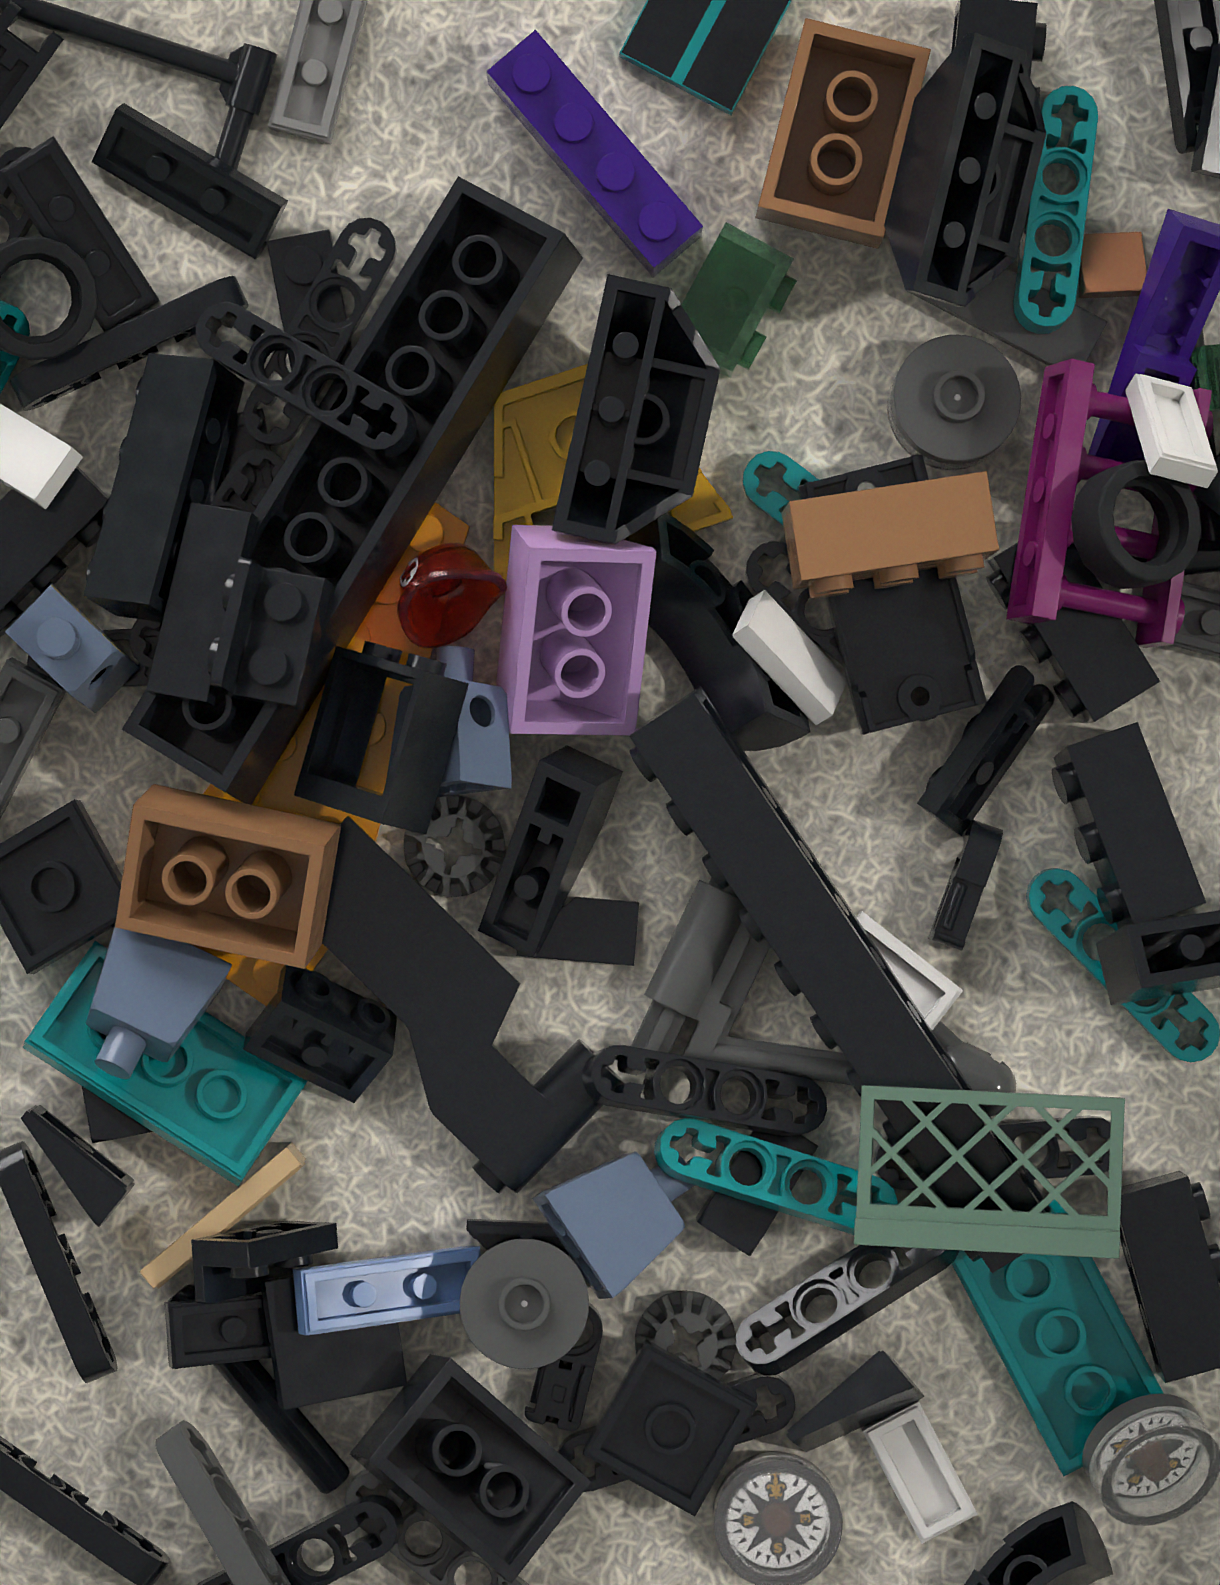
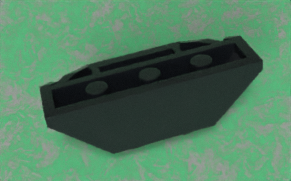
[884,32,1046,307]
[552,274,721,545]

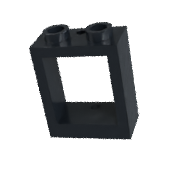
[294,641,469,834]

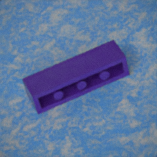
[486,29,703,277]

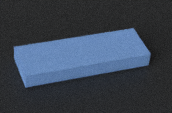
[293,1245,481,1336]

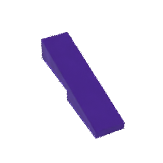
[1088,208,1220,463]

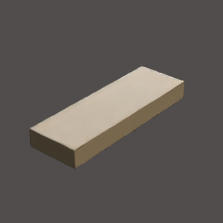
[139,1142,306,1289]

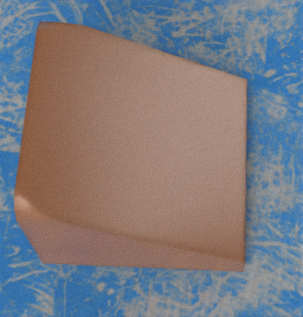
[1079,232,1147,299]

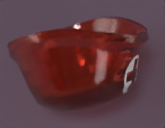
[397,543,507,648]

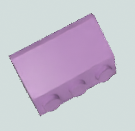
[496,525,656,736]

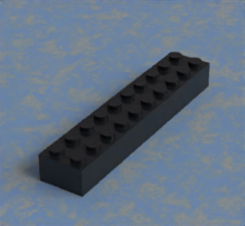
[122,176,583,805]

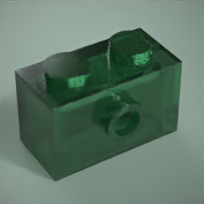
[681,222,798,378]

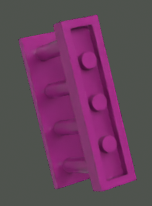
[1006,359,1213,648]

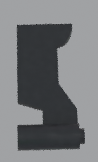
[322,816,625,1194]

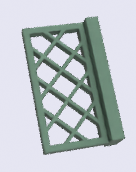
[854,1085,1125,1259]

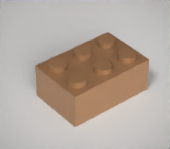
[755,18,931,249]
[782,471,999,599]
[115,784,341,969]

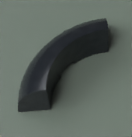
[624,513,810,751]
[964,1501,1113,1585]

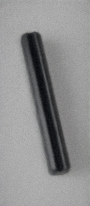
[168,1284,350,1494]

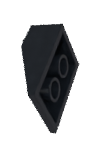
[350,1354,591,1584]

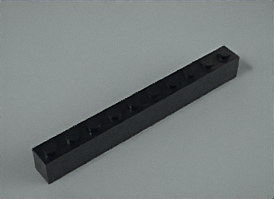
[629,686,1055,1273]

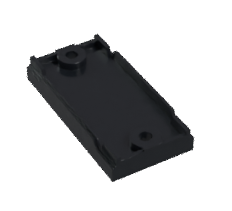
[797,454,987,735]

